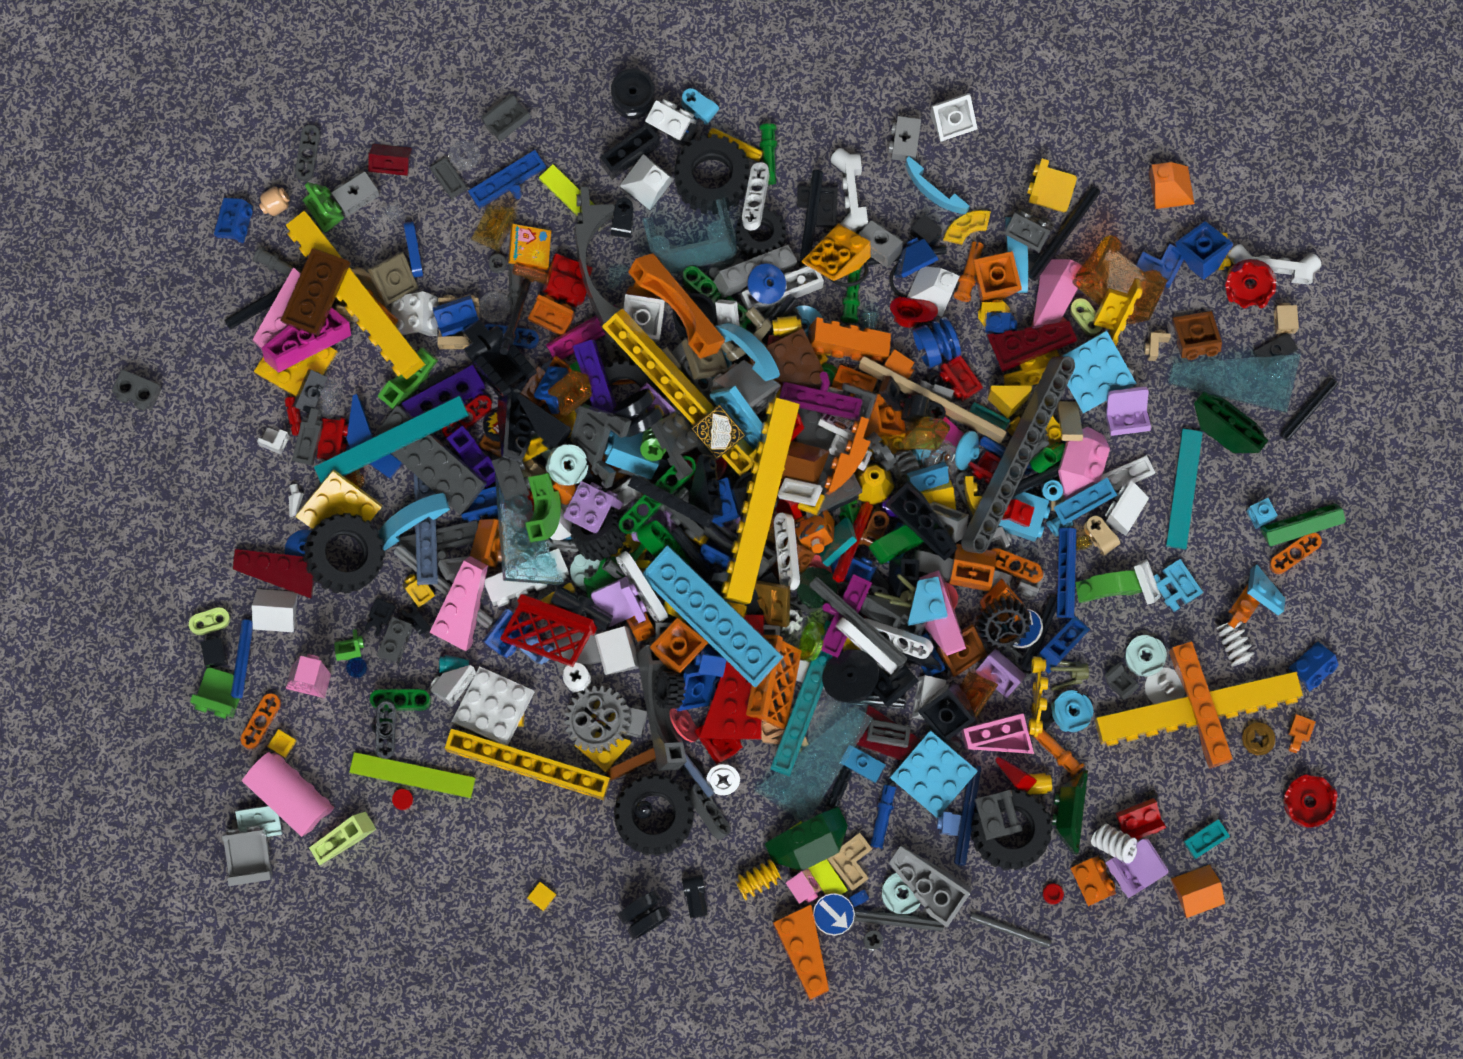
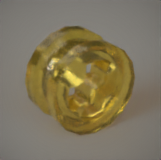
[1076,535,1093,551]

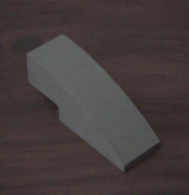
[859,595,927,636]

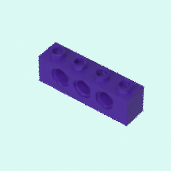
[402,365,486,418]

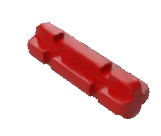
[284,396,301,436]

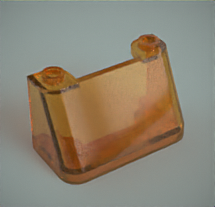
[1072,235,1168,324]

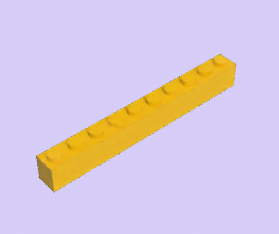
[286,210,426,380]
[602,308,754,476]
[721,397,800,605]
[1094,672,1303,747]

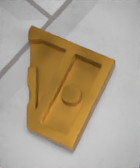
[755,580,790,628]

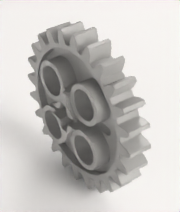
[564,686,631,753]

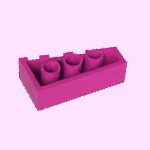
[262,307,351,373]

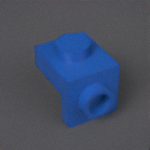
[985,312,1018,334]

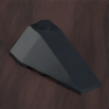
[497,386,545,462]
[885,481,957,561]

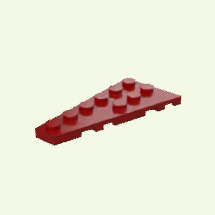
[699,615,764,740]

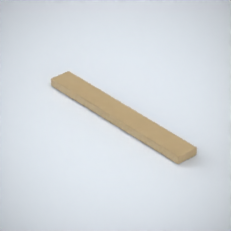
[858,356,1006,444]

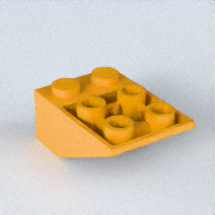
[802,223,871,281]

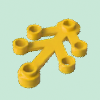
[1028,656,1048,737]

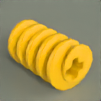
[735,859,782,900]

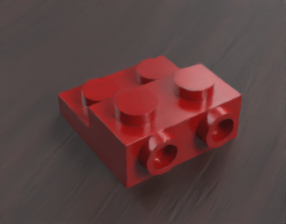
[542,254,592,307]

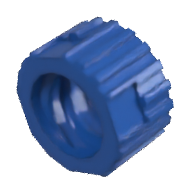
[849,890,869,907]

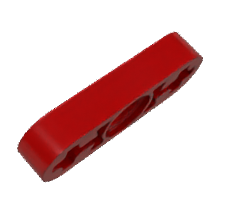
[442,395,492,438]

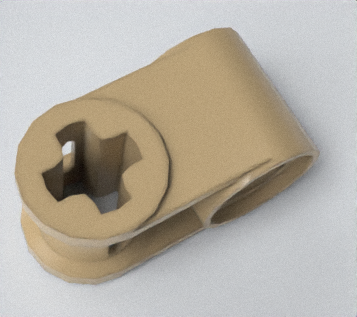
[1084,516,1120,556]

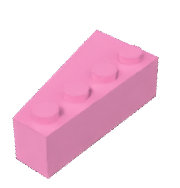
[252,267,301,350]
[430,556,488,651]
[286,654,331,698]

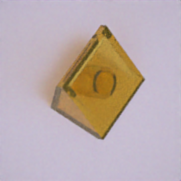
[471,205,516,252]

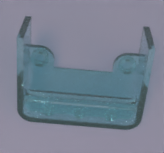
[642,198,737,274]

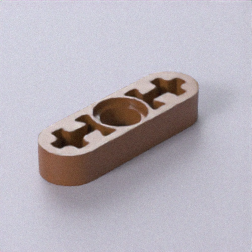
[606,748,656,781]

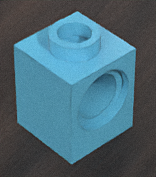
[1246,498,1278,529]

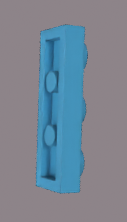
[1053,478,1117,526]

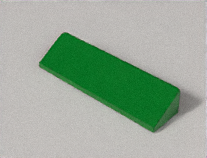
[1260,504,1345,546]

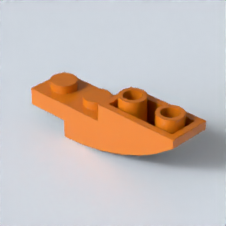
[824,417,871,495]

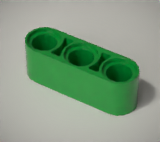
[636,520,690,564]
[869,525,924,565]
[370,689,431,711]

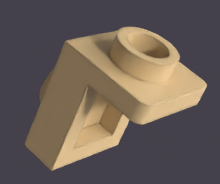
[1144,330,1171,361]

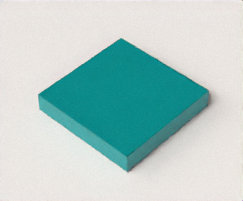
[820,517,857,567]

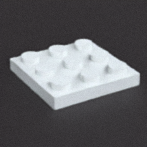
[452,666,534,746]

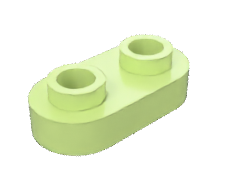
[1070,298,1102,336]
[189,607,230,635]

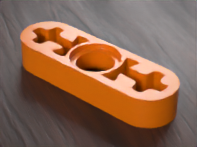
[1269,533,1322,574]
[992,548,1044,583]
[240,693,281,749]

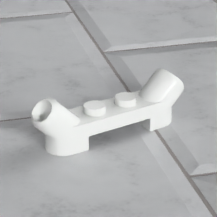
[831,148,868,233]
[1228,244,1321,284]

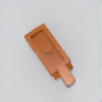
[1228,584,1260,629]

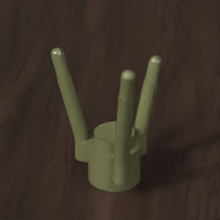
[874,574,916,608]
[1050,660,1089,691]

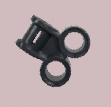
[901,395,946,425]

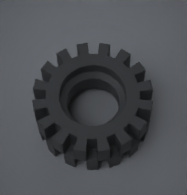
[654,671,686,709]

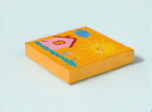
[508,224,551,270]

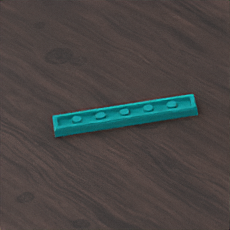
[1166,429,1203,550]

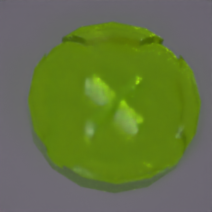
[799,621,825,662]

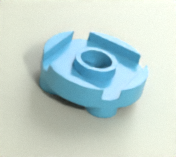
[1051,690,1094,732]

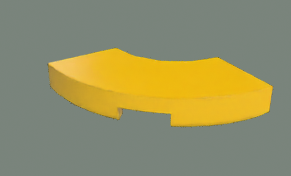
[943,210,991,245]

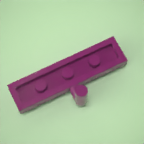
[779,372,863,421]
[819,574,872,658]

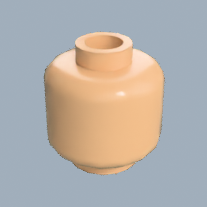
[259,187,290,216]

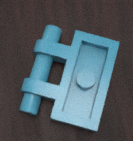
[1154,559,1203,612]

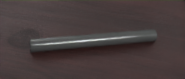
[970,912,1052,948]

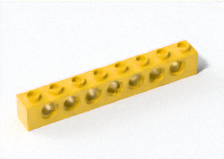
[445,729,610,800]

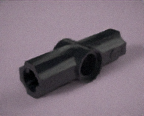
[551,586,613,632]

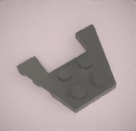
[570,404,631,488]
[651,412,722,481]

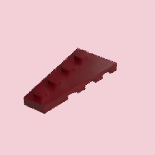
[233,549,314,599]
[855,705,921,762]

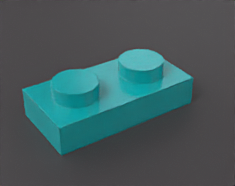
[1183,819,1230,859]

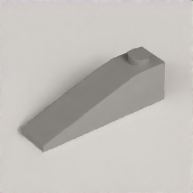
[889,846,972,927]

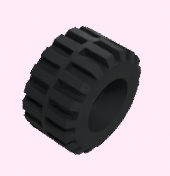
[736,207,786,259]
[570,509,627,561]

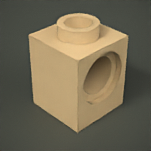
[1274,303,1299,334]

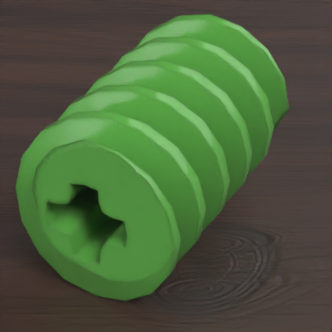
[640,418,666,461]

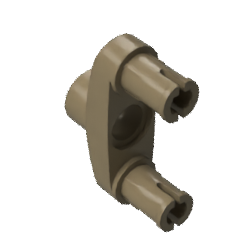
[721,306,772,362]

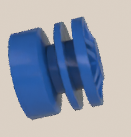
[913,317,961,368]

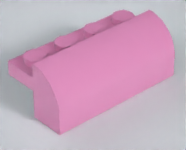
[242,752,335,837]

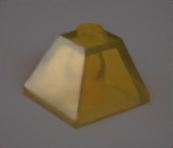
[899,417,950,450]

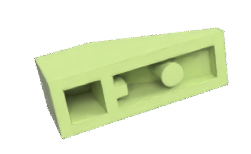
[309,812,376,865]

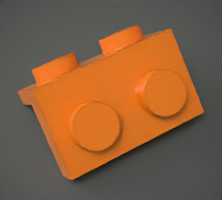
[528,294,575,336]
[1071,856,1116,906]

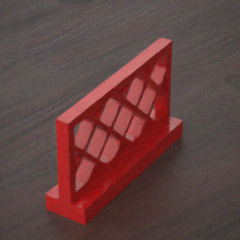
[500,594,597,667]

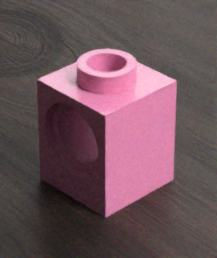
[786,869,822,904]

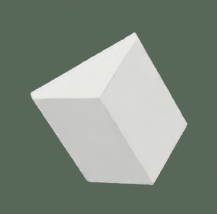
[930,93,977,141]
[252,589,298,633]
[594,626,639,675]

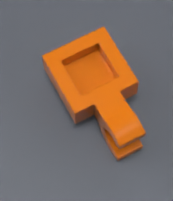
[1288,714,1316,753]

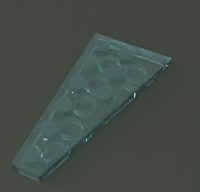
[1168,354,1301,413]
[495,472,564,585]
[754,707,873,822]

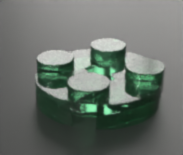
[796,567,837,608]

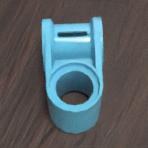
[681,88,719,125]

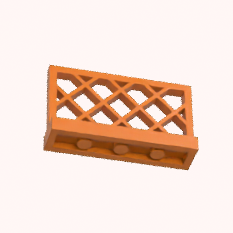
[746,635,802,730]

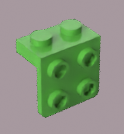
[303,182,344,232]
[190,668,246,719]

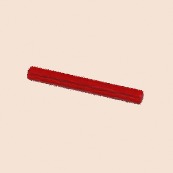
[832,502,874,583]

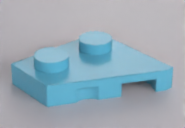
[1247,565,1286,616]
[907,577,948,626]

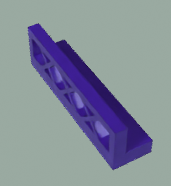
[573,339,616,413]

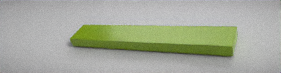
[349,752,476,799]

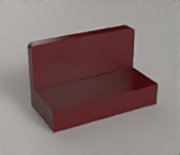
[368,144,412,176]

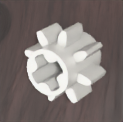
[780,608,803,634]

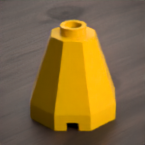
[855,463,894,505]

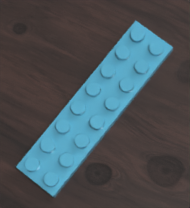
[642,546,784,687]

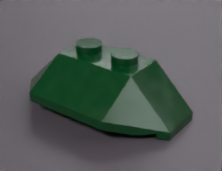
[1194,391,1269,453]
[1051,770,1088,855]
[764,807,848,871]

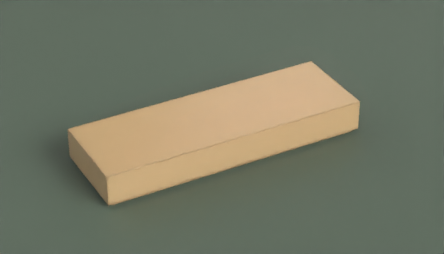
[1057,401,1083,441]

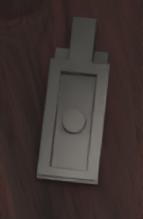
[292,408,323,466]

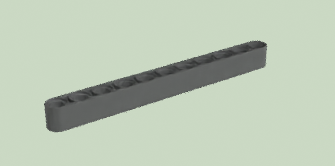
[961,356,1075,553]

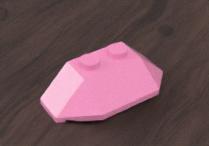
[1058,427,1110,500]

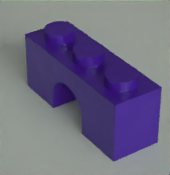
[447,425,498,489]

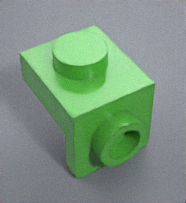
[334,629,364,661]

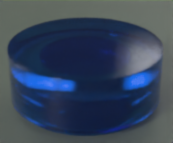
[346,657,367,678]

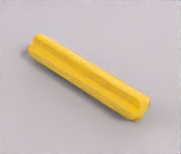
[708,128,763,161]

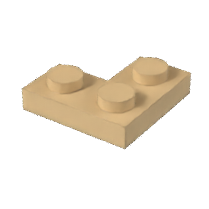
[827,833,872,892]

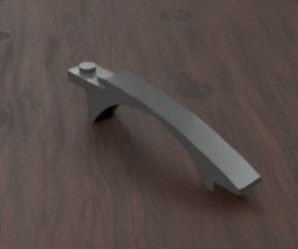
[574,187,620,343]

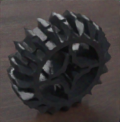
[975,596,1031,650]

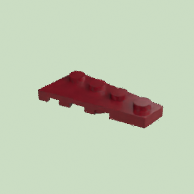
[987,321,1077,372]

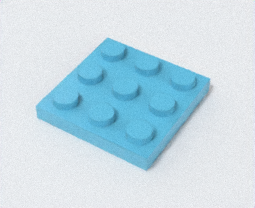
[1062,330,1137,413]
[890,730,978,817]

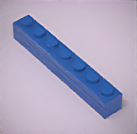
[1057,528,1076,618]

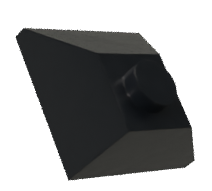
[918,680,976,742]

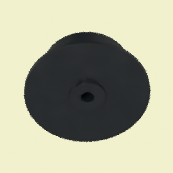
[822,649,879,703]

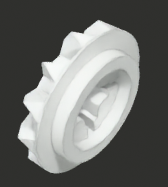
[706,763,740,795]

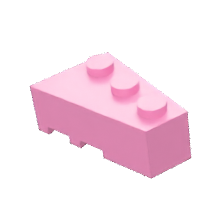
[961,713,1034,754]

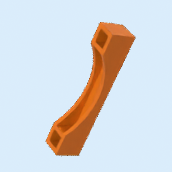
[628,253,725,359]
[1169,642,1233,769]

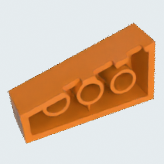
[808,317,891,364]
[773,905,829,1001]

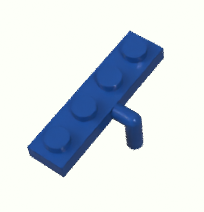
[468,150,546,209]

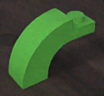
[378,348,438,409]
[525,473,561,542]
[1075,570,1143,603]

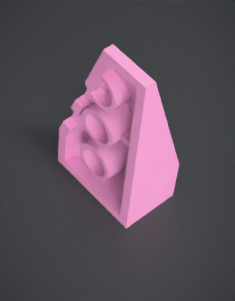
[1032,259,1088,328]
[919,570,966,656]

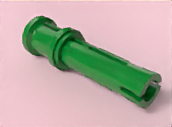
[759,124,777,185]
[840,266,862,323]

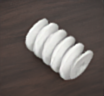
[1216,621,1255,667]
[563,663,591,693]
[1091,824,1137,863]

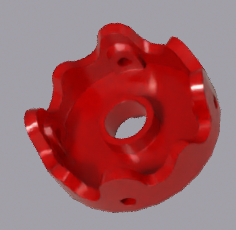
[1225,259,1276,309]
[1283,775,1338,828]

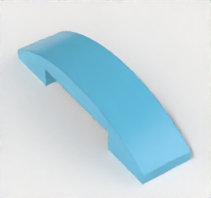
[905,156,970,214]
[1005,217,1028,293]
[715,323,780,381]
[378,493,450,550]

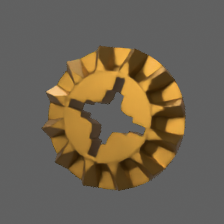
[1242,723,1275,756]

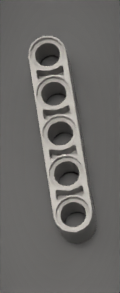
[913,550,1012,593]

